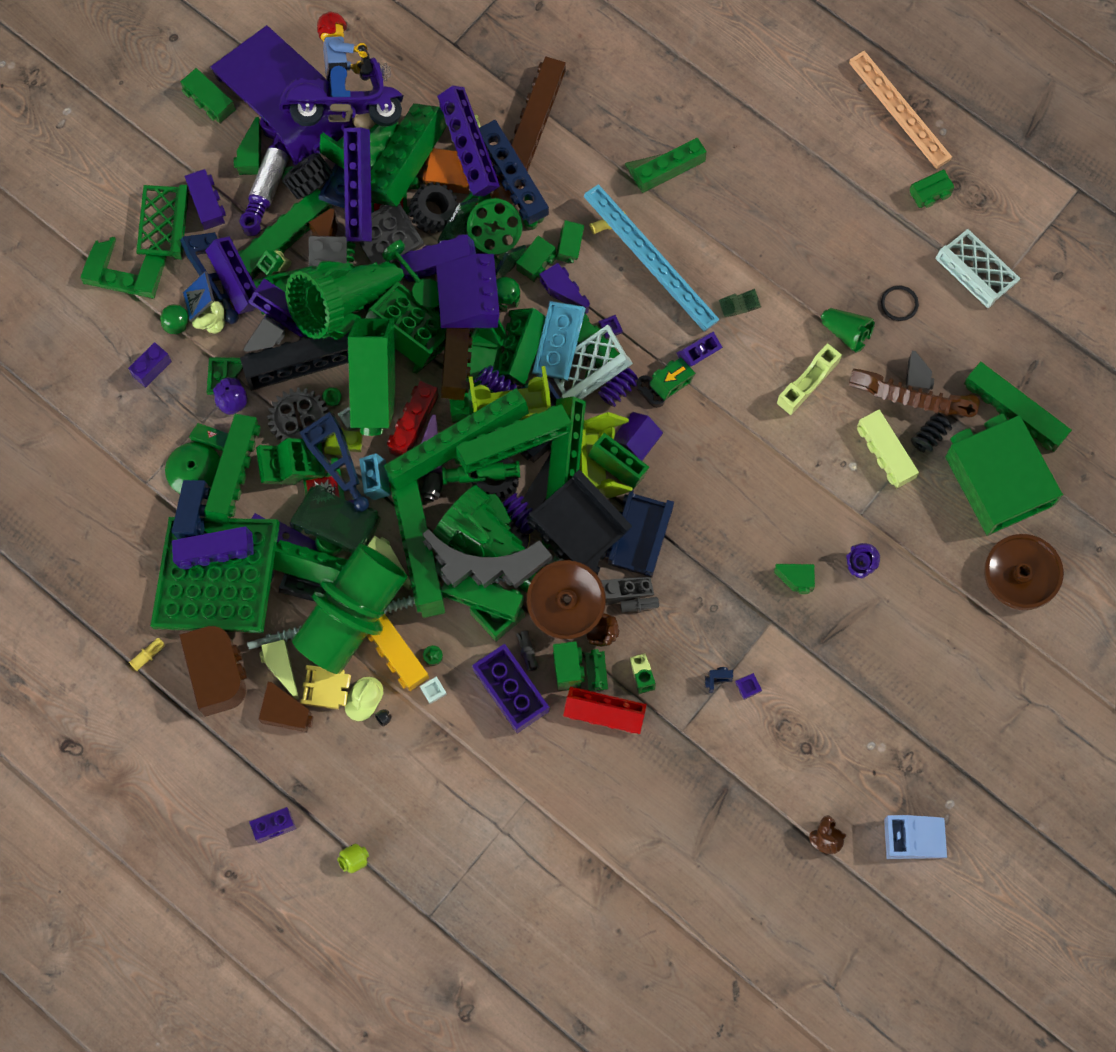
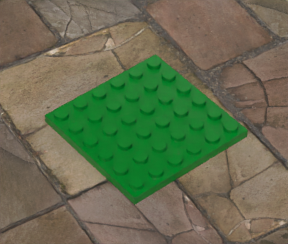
[150,517,280,633]

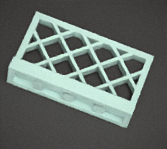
[935,229,1021,308]
[554,325,633,400]

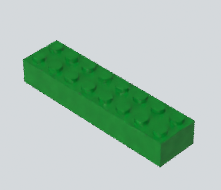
[389,479,446,618]

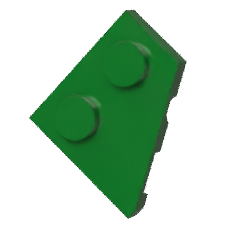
[207,357,243,395]

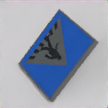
[183,271,214,322]

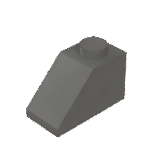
[905,351,934,393]

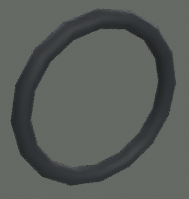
[881,285,919,321]

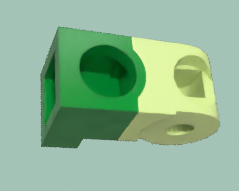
[256,250,292,275]
[630,653,656,694]

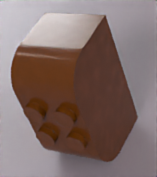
[179,626,247,717]

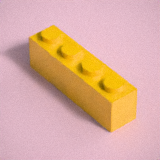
[366,613,429,692]

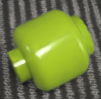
[338,843,369,874]

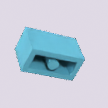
[359,453,391,500]

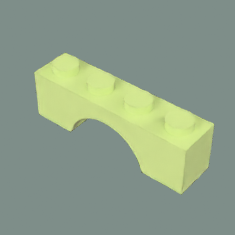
[777,343,842,415]

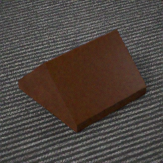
[309,208,338,236]

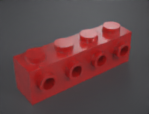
[387,381,439,457]
[563,686,647,734]

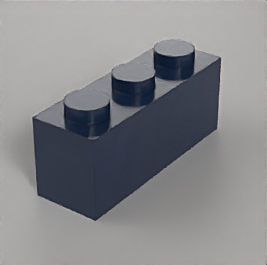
[172,480,211,539]

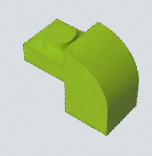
[324,428,363,455]

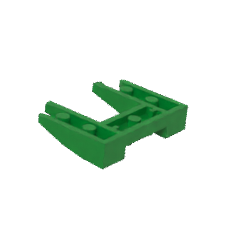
[80,237,167,299]

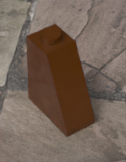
[258,681,313,733]

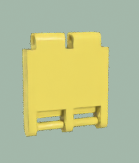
[300,665,351,710]

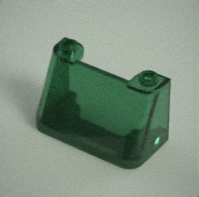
[289,485,381,553]

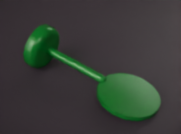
[382,240,439,309]

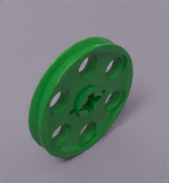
[467,199,523,254]

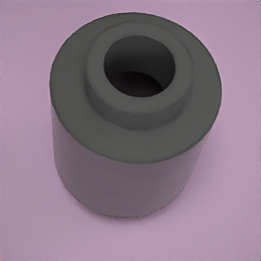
[420,472,443,502]

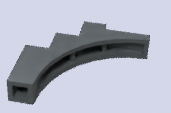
[423,529,553,588]

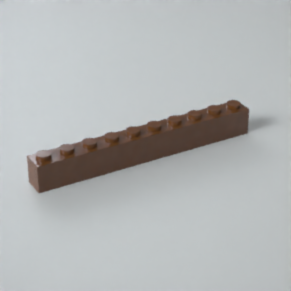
[484,56,566,224]

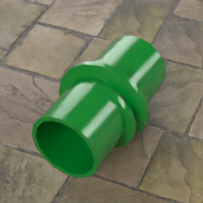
[292,544,407,674]

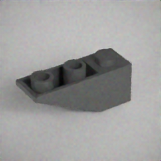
[601,577,655,605]

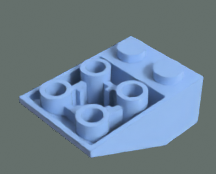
[884,815,947,859]

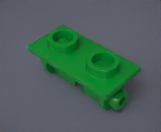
[585,649,608,691]

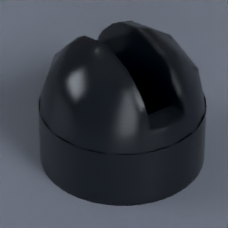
[374,709,392,727]

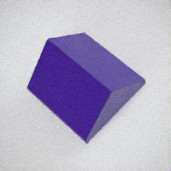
[614,412,663,461]

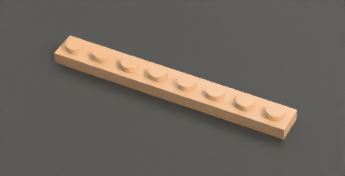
[849,51,952,169]

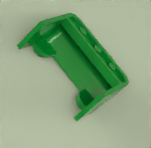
[320,122,399,170]

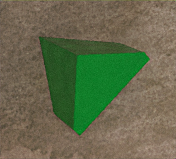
[471,320,507,348]

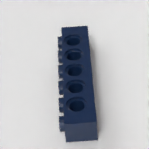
[479,119,549,225]

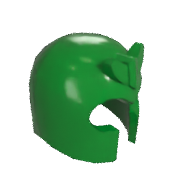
[496,277,520,312]

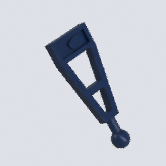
[180,232,239,324]
[299,412,369,512]

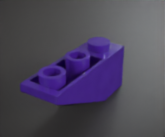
[539,263,590,314]

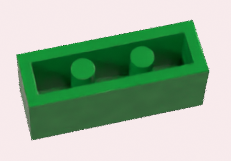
[180,68,236,124]
[588,433,650,490]

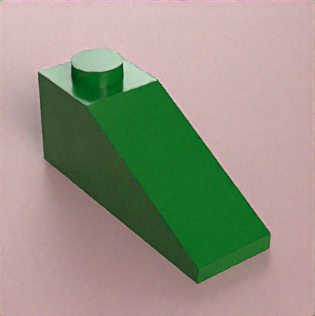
[233,117,262,175]

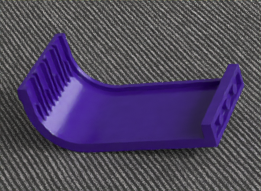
[210,25,355,165]

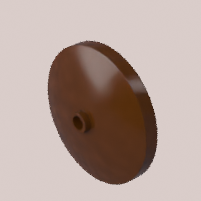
[984,534,1064,610]
[527,560,606,639]

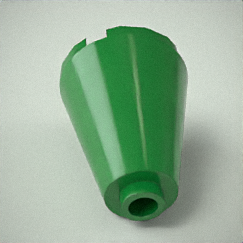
[821,308,875,353]

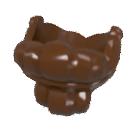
[586,613,620,647]
[809,815,846,854]

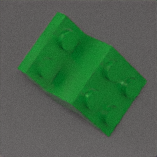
[256,438,326,485]

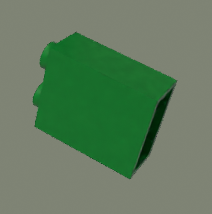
[348,318,396,436]
[945,414,1063,536]

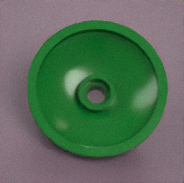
[165,442,220,494]

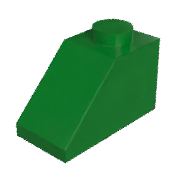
[774,564,815,594]

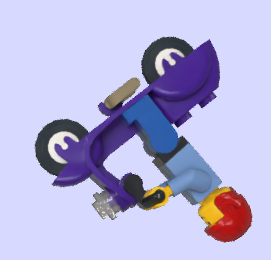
[279,11,404,127]

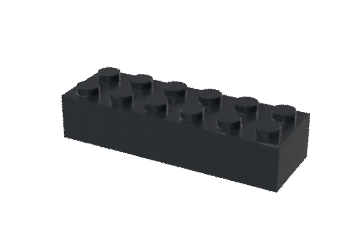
[240,330,351,391]

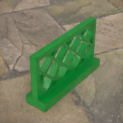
[136,185,189,260]

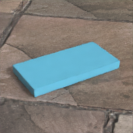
[532,301,586,381]

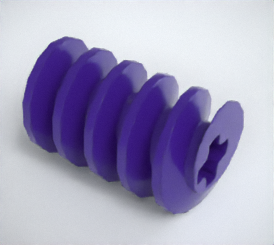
[474,365,517,393]
[598,367,638,407]
[502,493,534,535]

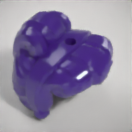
[213,377,247,415]
[846,543,880,579]

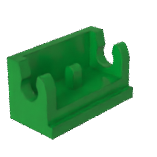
[555,220,584,263]

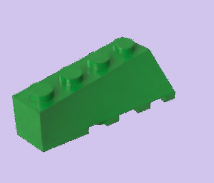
[625,137,707,193]
[498,308,546,385]

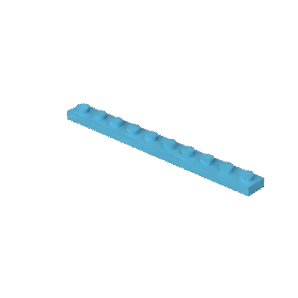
[584,184,719,332]

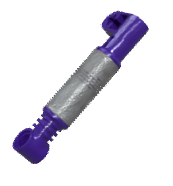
[239,117,290,236]

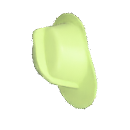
[345,677,384,721]

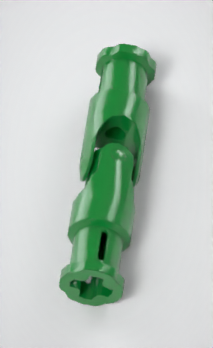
[442,461,521,485]

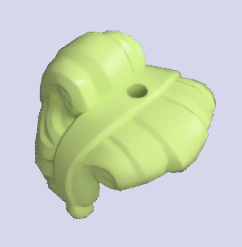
[192,301,225,334]

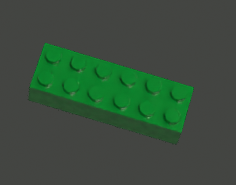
[371,103,447,207]

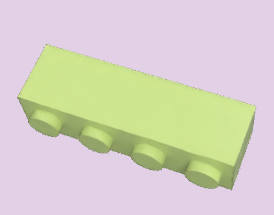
[857,409,919,489]

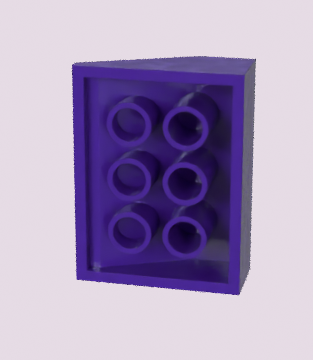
[436,254,500,328]

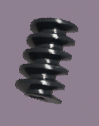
[911,413,952,453]

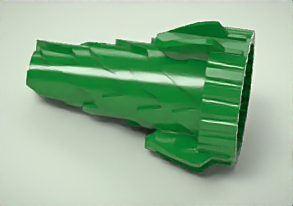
[285,261,404,340]
[433,485,543,593]

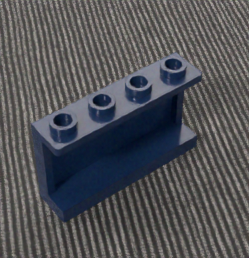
[606,490,674,577]

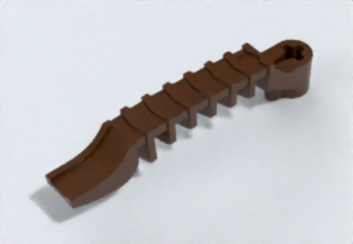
[849,369,980,417]

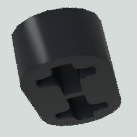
[636,375,665,408]

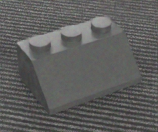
[243,315,286,352]

